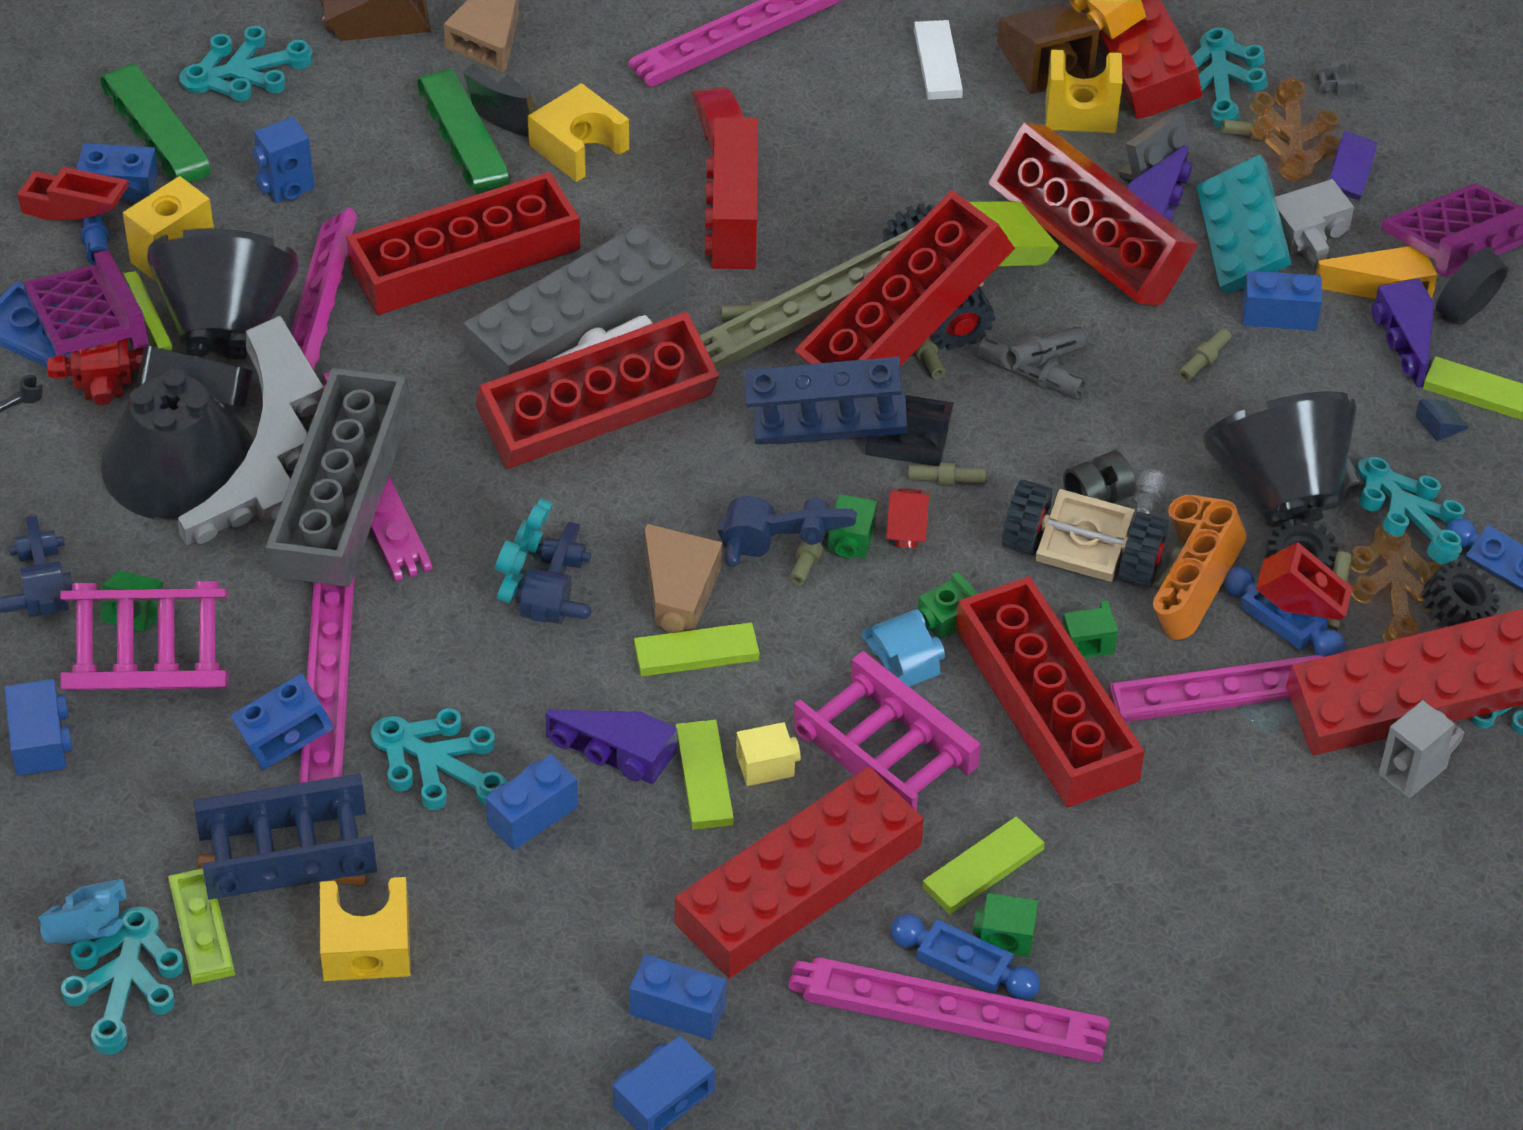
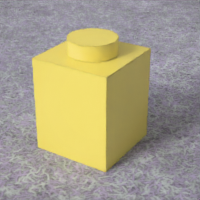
[736,722,801,786]

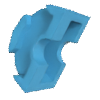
[861,609,945,687]
[38,878,126,945]

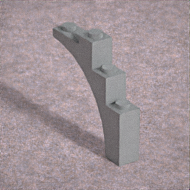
[178,316,324,545]

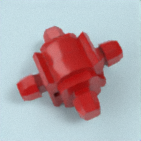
[47,327,144,405]

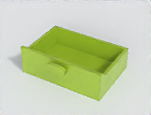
[969,201,1059,266]

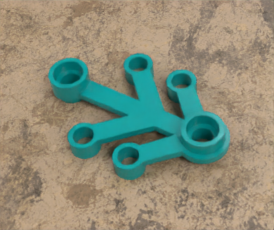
[179,26,313,102]
[1187,28,1268,129]
[1356,457,1465,565]
[494,497,553,604]
[371,708,508,810]
[61,906,184,1055]

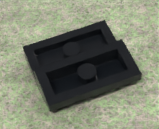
[463,63,536,137]
[865,395,954,466]

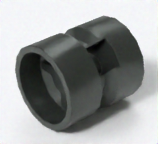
[1063,450,1136,504]

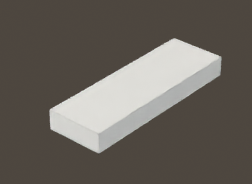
[914,20,963,100]

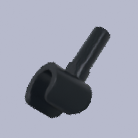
[0,375,43,412]

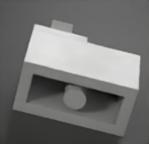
[1275,179,1354,267]
[1379,700,1464,798]

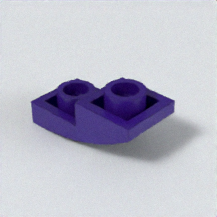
[1328,130,1378,200]

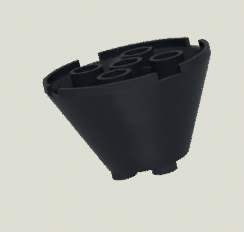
[147,228,299,359]
[101,369,253,521]
[1203,391,1357,527]

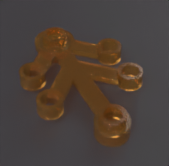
[1250,77,1340,182]
[1350,524,1442,642]

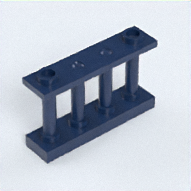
[744,357,908,444]
[193,773,377,900]

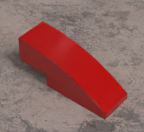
[692,86,744,157]
[17,167,129,220]

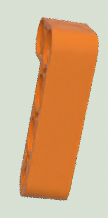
[1153,495,1247,640]

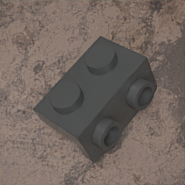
[1118,110,1192,181]

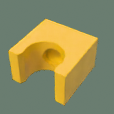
[1046,50,1122,133]
[528,83,629,182]
[123,176,214,282]
[320,877,410,981]

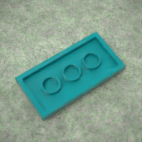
[1196,154,1292,293]

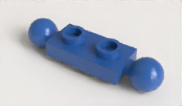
[1445,518,1523,592]
[1223,566,1346,657]
[891,914,1040,1001]

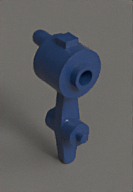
[717,496,857,567]
[0,515,73,618]
[516,522,592,624]

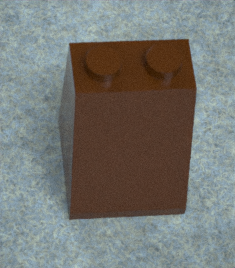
[320,0,431,41]
[997,3,1100,95]

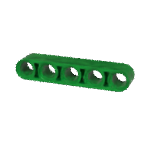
[100,63,211,184]
[417,68,510,195]

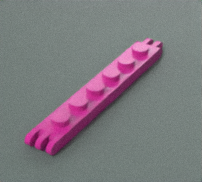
[628,0,842,87]
[291,208,357,370]
[322,371,433,582]
[788,958,1110,1062]

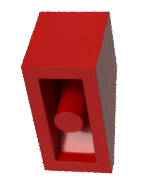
[886,487,929,548]
[1256,542,1353,620]

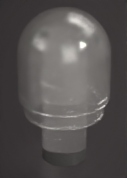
[1134,468,1168,514]

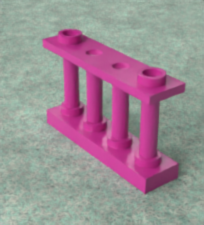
[61,581,230,691]
[793,651,981,811]

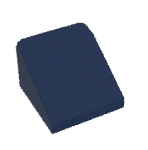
[1415,399,1469,441]

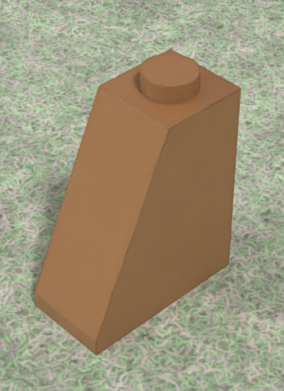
[443,0,519,72]
[645,524,722,633]

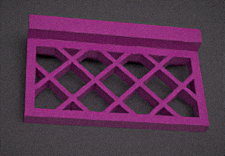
[1381,183,1523,277]
[23,250,149,355]

